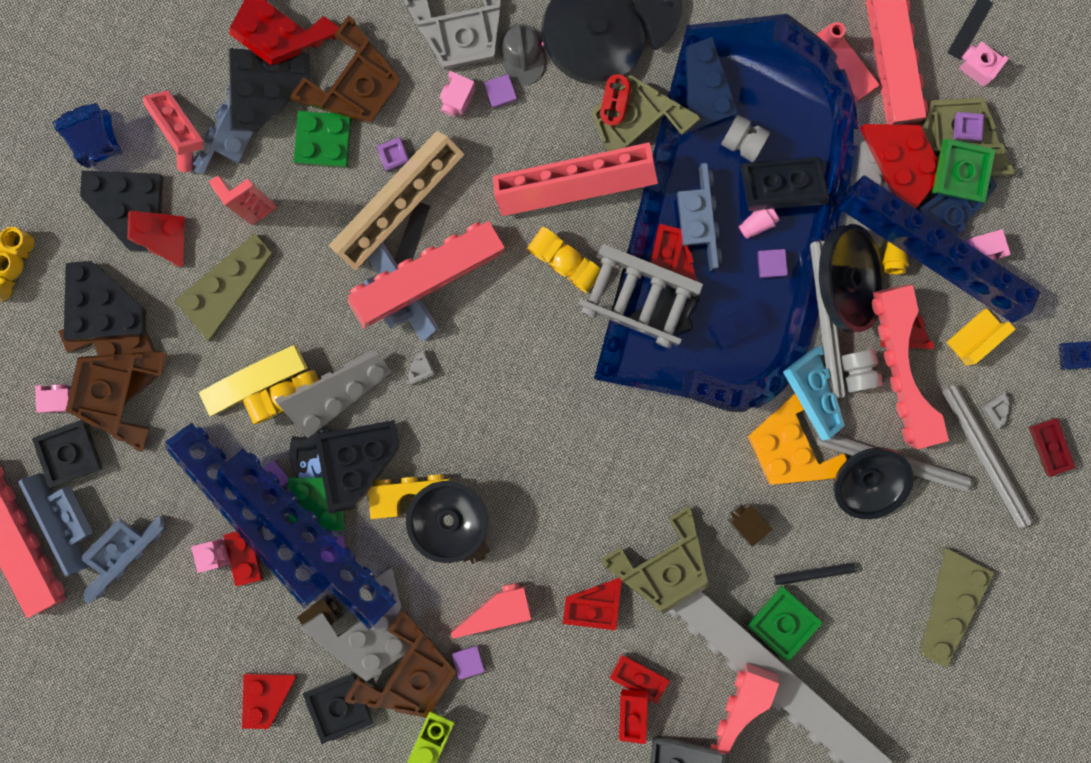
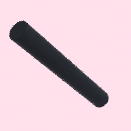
[774,562,855,586]

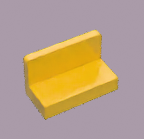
[947,309,1015,366]

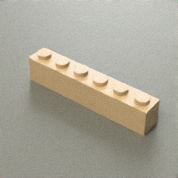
[328,131,464,271]

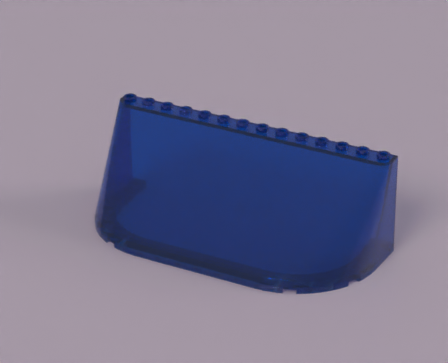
[594,14,858,412]

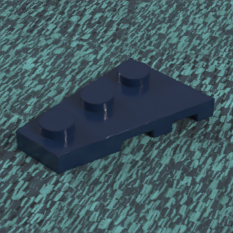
[685,37,738,132]
[916,176,997,252]

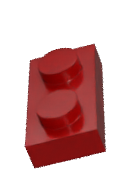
[223,528,264,587]
[609,653,670,704]
[619,689,649,744]

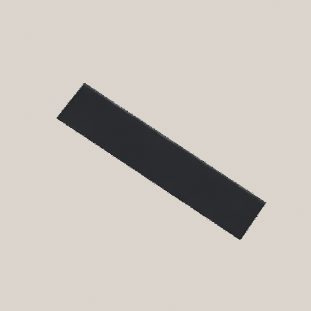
[947,0,993,60]
[395,202,430,265]

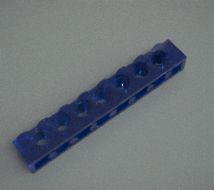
[839,175,1041,323]
[165,422,332,609]
[216,448,397,630]

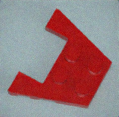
[229,0,339,66]

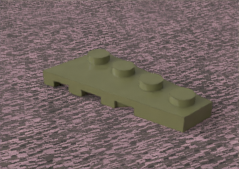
[174,233,274,342]
[919,547,994,668]

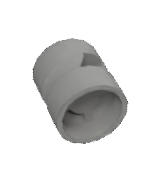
[721,114,770,162]
[841,349,883,392]

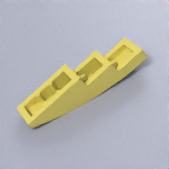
[199,345,308,416]

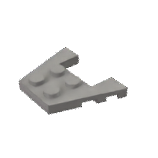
[403,0,501,70]
[300,568,410,681]

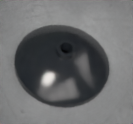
[833,447,914,519]
[406,480,488,563]

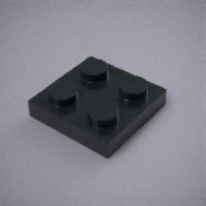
[32,420,103,488]
[302,672,373,744]

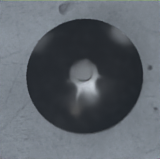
[541,0,645,85]
[819,224,885,333]

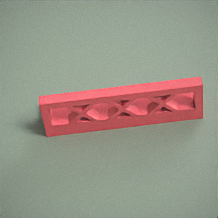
[209,176,278,225]

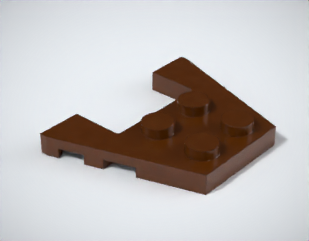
[290,15,401,124]
[58,329,164,406]
[65,351,167,452]
[345,608,456,718]

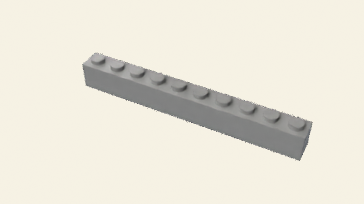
[668,591,892,763]

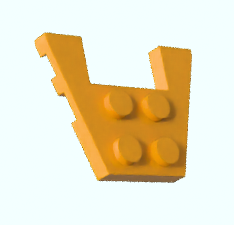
[747,393,847,485]

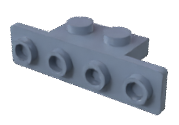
[193,85,253,174]
[677,163,722,272]
[363,242,439,341]
[19,473,93,576]
[82,515,165,604]

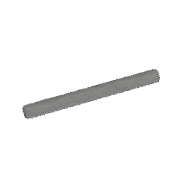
[810,241,846,398]
[943,385,1033,528]
[816,435,971,491]

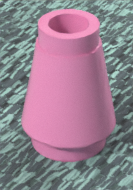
[738,209,780,239]

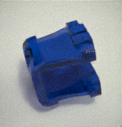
[52,103,122,168]

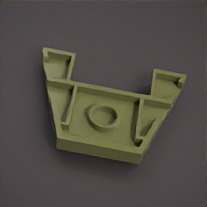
[591,75,702,151]
[922,97,1014,177]
[600,506,710,614]

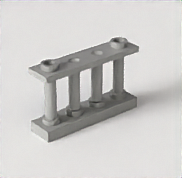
[577,244,703,348]

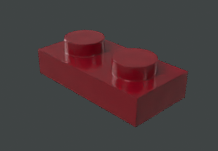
[1028,418,1076,477]

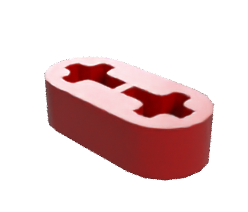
[600,74,632,127]

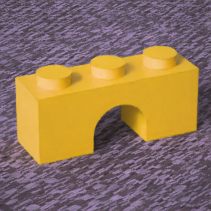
[368,474,450,519]

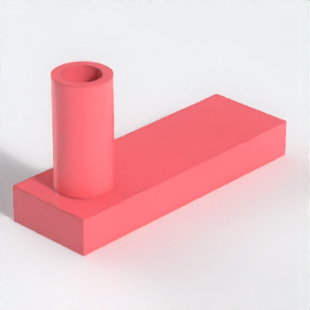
[810,22,879,103]
[143,90,203,172]

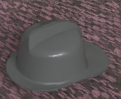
[500,23,544,85]

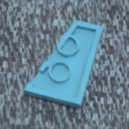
[783,346,845,441]

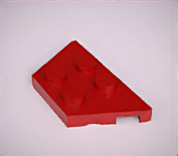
[859,124,938,219]

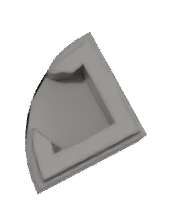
[408,350,436,385]
[981,392,1010,429]

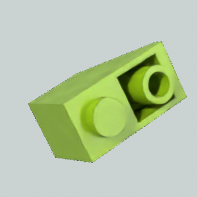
[407,711,455,763]

